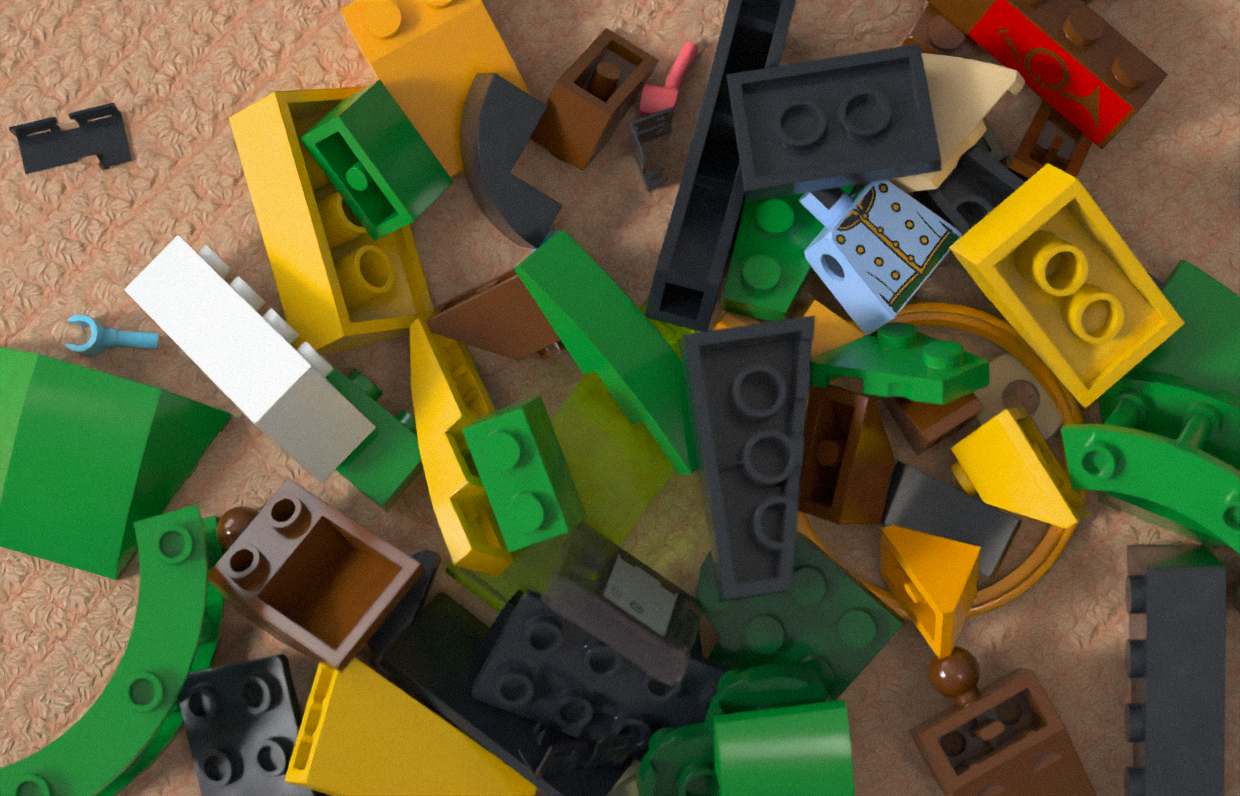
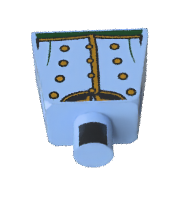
[799,180,962,335]

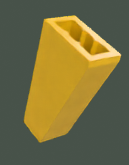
[284,658,537,796]

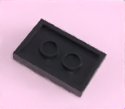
[727,44,941,202]

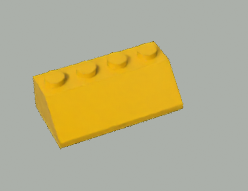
[229,86,434,356]

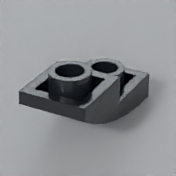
[880,461,1022,579]

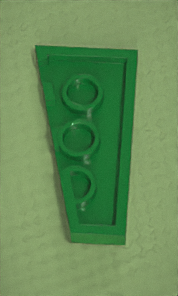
[720,184,857,322]

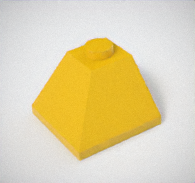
[951,406,1092,529]

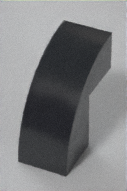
[460,73,563,249]

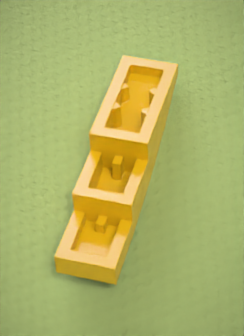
[409,318,514,577]

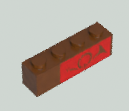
[927,0,1168,149]

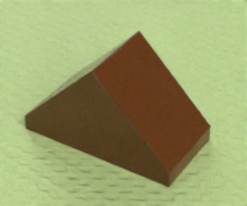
[1007,100,1093,182]

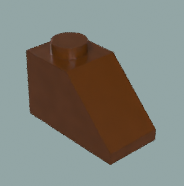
[530,28,659,171]
[426,268,566,361]
[798,384,895,525]
[880,392,985,456]

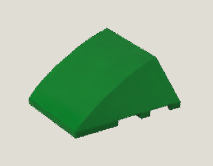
[0,347,233,580]

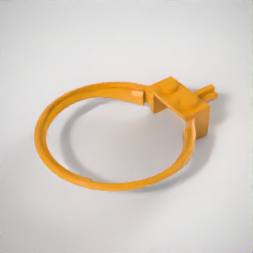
[712,300,1087,621]

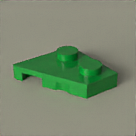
[809,322,990,405]

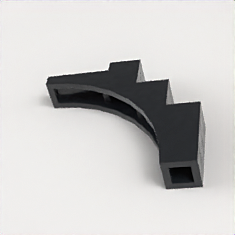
[645,0,796,332]

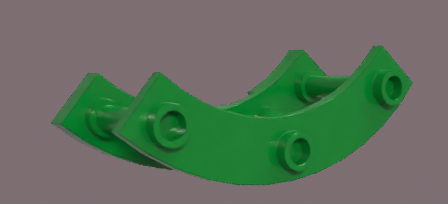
[1061,369,1240,555]
[0,504,226,796]

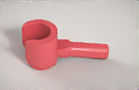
[638,42,699,119]

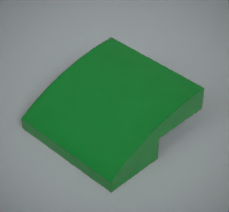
[1132,260,1240,397]
[713,700,854,796]

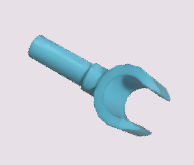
[65,314,159,357]

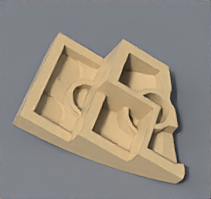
[836,53,1025,193]

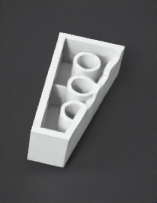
[124,235,376,483]

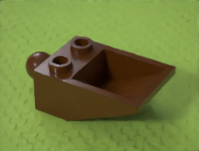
[208,478,426,673]
[908,646,1097,796]

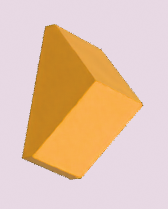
[879,525,981,659]

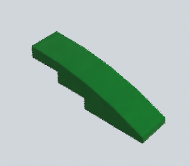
[513,230,698,475]

